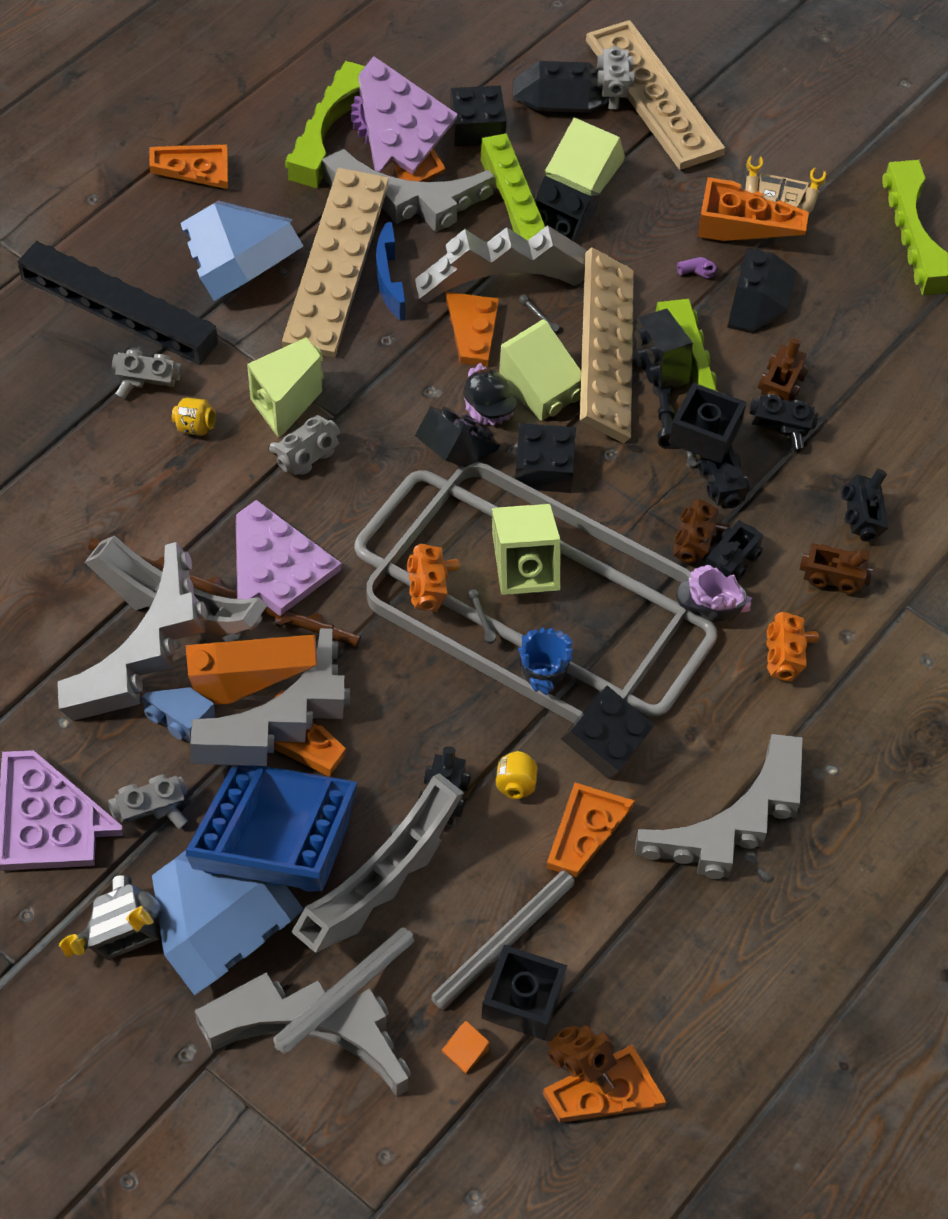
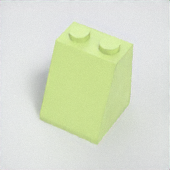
[545,118,625,194]
[499,319,581,422]
[247,337,324,437]
[492,504,560,595]

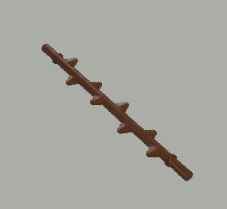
[88,538,361,648]

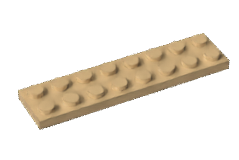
[586,20,725,170]
[282,168,389,358]
[580,247,634,443]

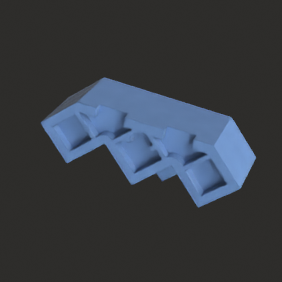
[180,201,303,301]
[152,850,304,995]

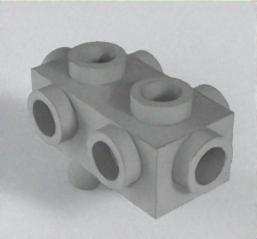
[597,46,634,109]
[112,350,182,400]
[269,415,340,475]
[108,774,188,829]

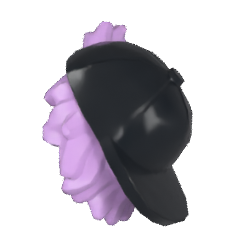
[463,363,517,426]
[676,565,752,621]

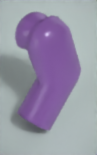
[677,257,717,278]

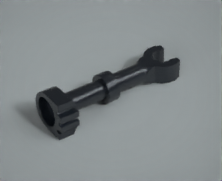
[652,383,680,449]

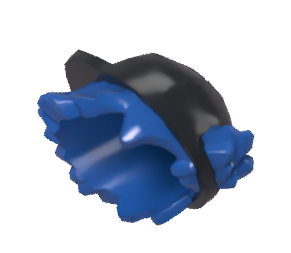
[518,628,573,695]

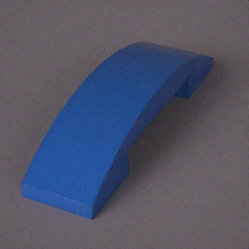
[376,222,405,320]

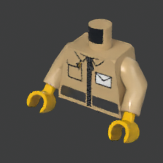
[745,156,826,213]

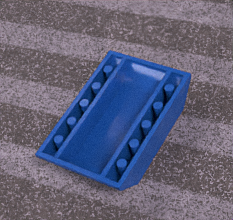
[186,765,357,892]

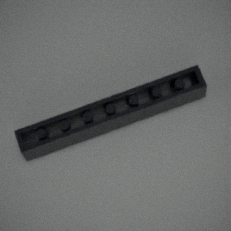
[17,241,218,365]

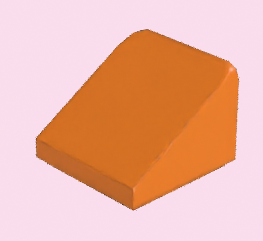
[441,1021,490,1074]

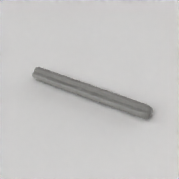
[431,870,575,1010]
[273,928,414,1054]

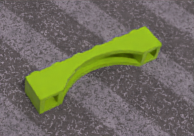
[285,61,365,188]
[481,133,545,240]
[882,160,948,295]
[656,299,717,390]

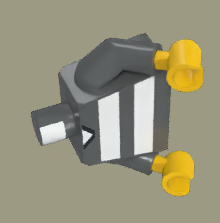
[59,875,162,960]

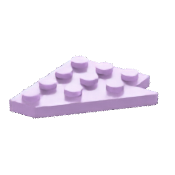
[358,56,458,175]
[236,500,342,616]
[0,750,123,870]

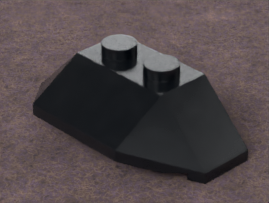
[513,61,609,113]
[727,248,797,334]

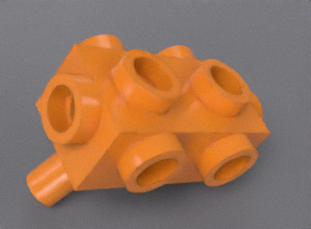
[407,544,460,612]
[766,612,819,682]

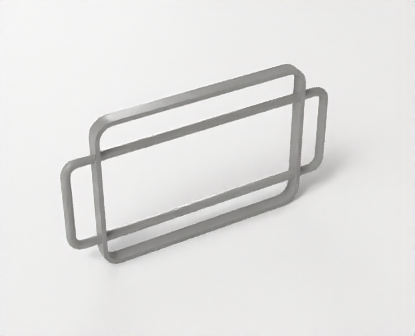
[354,462,718,723]

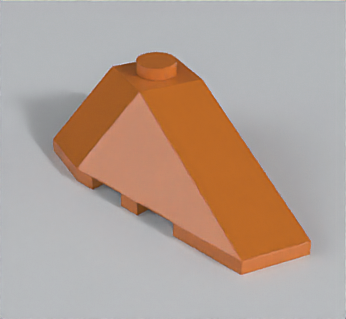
[697,177,809,241]
[186,635,318,705]

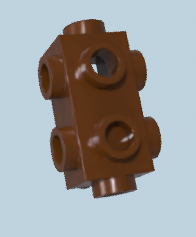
[758,338,809,401]
[673,499,730,566]
[799,543,873,594]
[547,1025,617,1095]

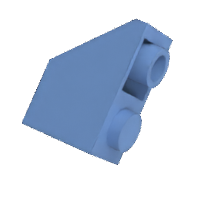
[142,687,216,743]

